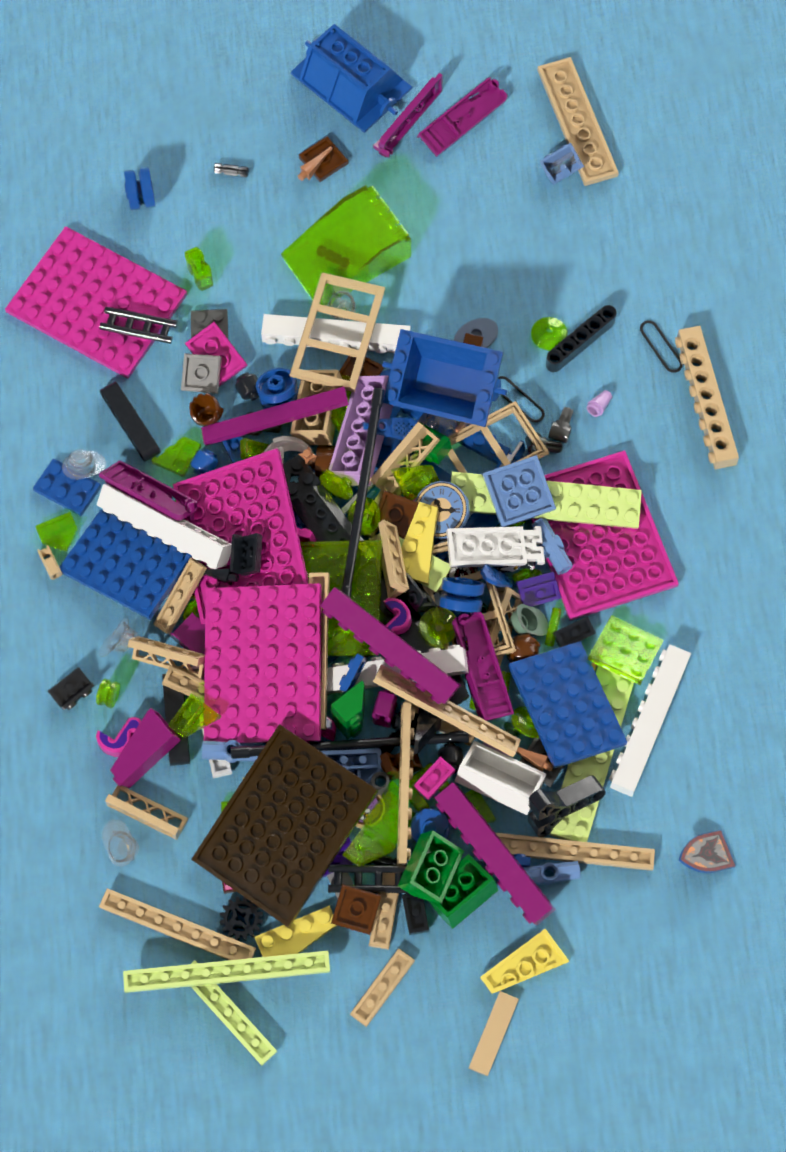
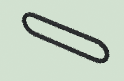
[640,320,683,373]
[498,376,545,423]

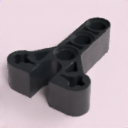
[528,775,606,837]

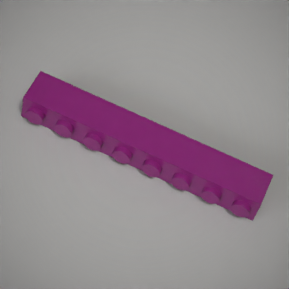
[320,587,461,705]
[434,782,556,925]

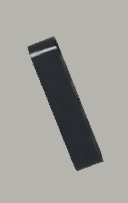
[545,305,617,372]
[99,381,161,462]
[162,674,190,766]

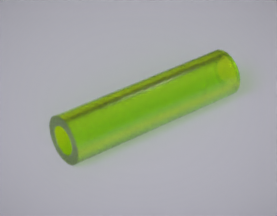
[544,608,562,647]

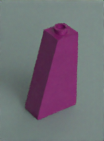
[110,708,181,789]

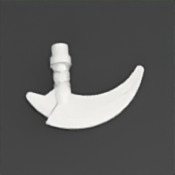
[264,436,315,463]

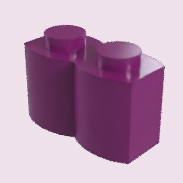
[372,690,397,728]

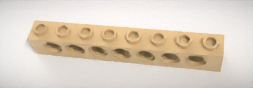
[675,326,739,469]

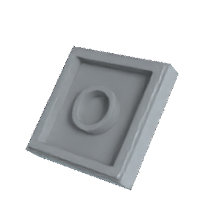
[181,353,222,394]

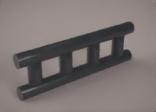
[99,306,177,344]
[328,864,408,893]

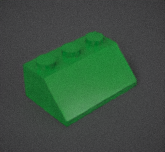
[331,681,365,740]
[398,830,464,904]
[429,854,499,929]

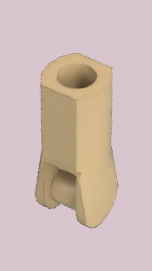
[37,545,62,580]

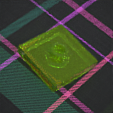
[363,790,416,847]

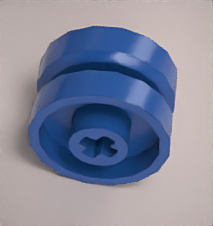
[124,167,156,210]
[256,368,299,409]
[439,577,485,612]

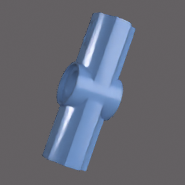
[531,518,573,575]
[202,740,263,763]
[523,861,581,885]

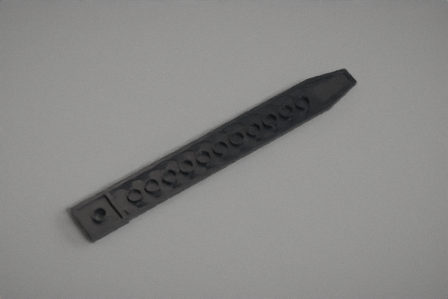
[283,454,469,705]

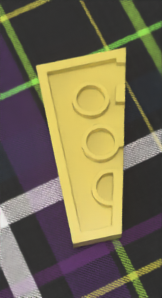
[401,502,438,585]
[254,905,337,957]
[480,929,570,994]

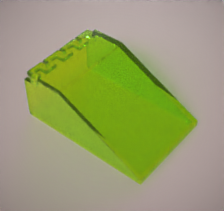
[281,185,411,306]

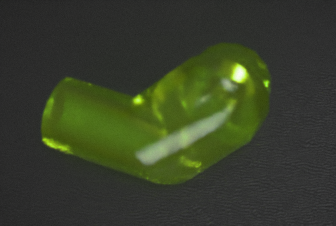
[512,569,542,583]

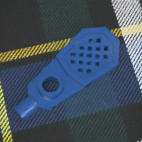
[363,417,417,440]
[480,564,517,588]

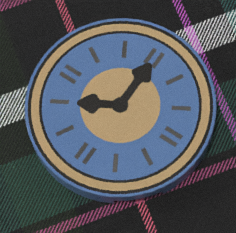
[415,481,470,539]

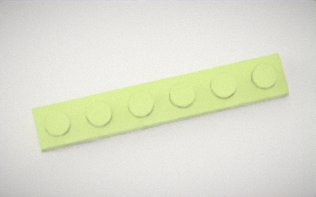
[190,961,277,1066]

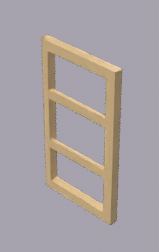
[290,273,385,392]
[410,401,549,488]
[422,541,516,657]

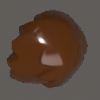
[189,393,223,426]
[507,633,540,663]

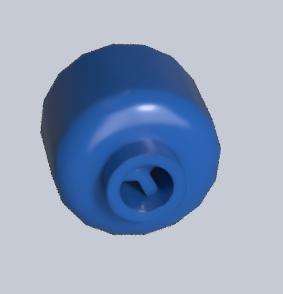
[191,448,219,475]

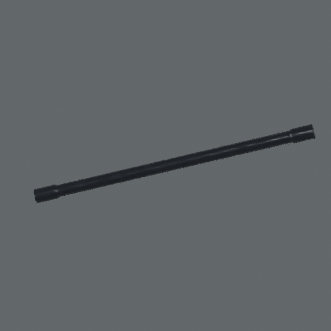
[340,388,385,598]
[231,731,469,759]

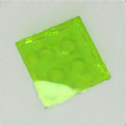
[587,615,664,685]

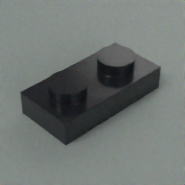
[552,616,596,648]
[402,893,429,935]

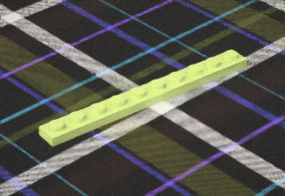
[123,951,330,993]

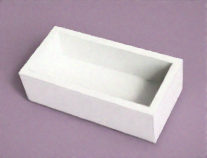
[455,741,546,815]

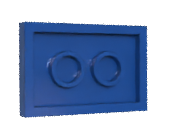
[33,458,102,517]

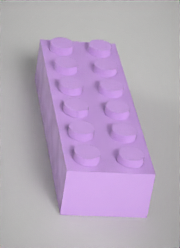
[327,376,393,486]

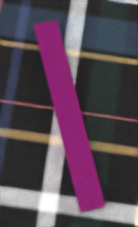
[201,387,349,446]

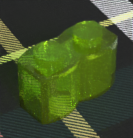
[185,247,214,291]

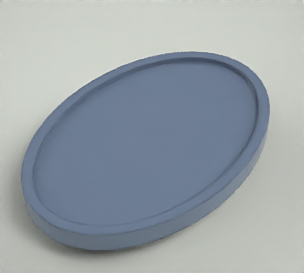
[454,318,498,348]

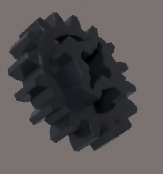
[219,896,263,941]

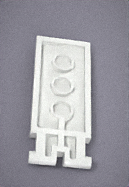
[446,526,545,568]

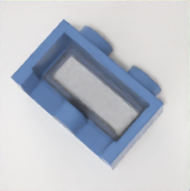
[540,143,584,185]

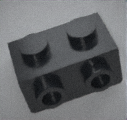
[230,533,262,576]
[402,573,437,612]
[47,667,95,710]

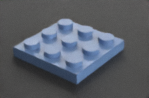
[482,455,556,527]

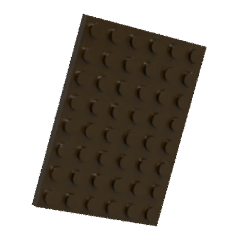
[191,724,378,927]

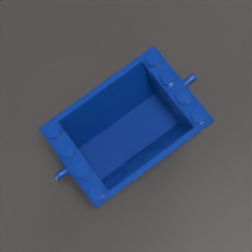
[290,24,412,133]
[382,329,507,427]

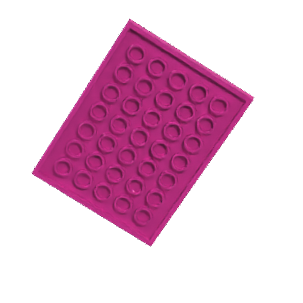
[5,226,188,379]
[173,448,309,624]
[531,450,679,621]
[204,583,321,743]

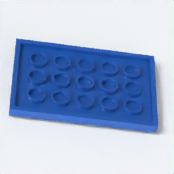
[59,509,192,620]
[508,641,627,769]

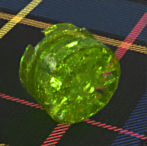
[96,678,120,709]

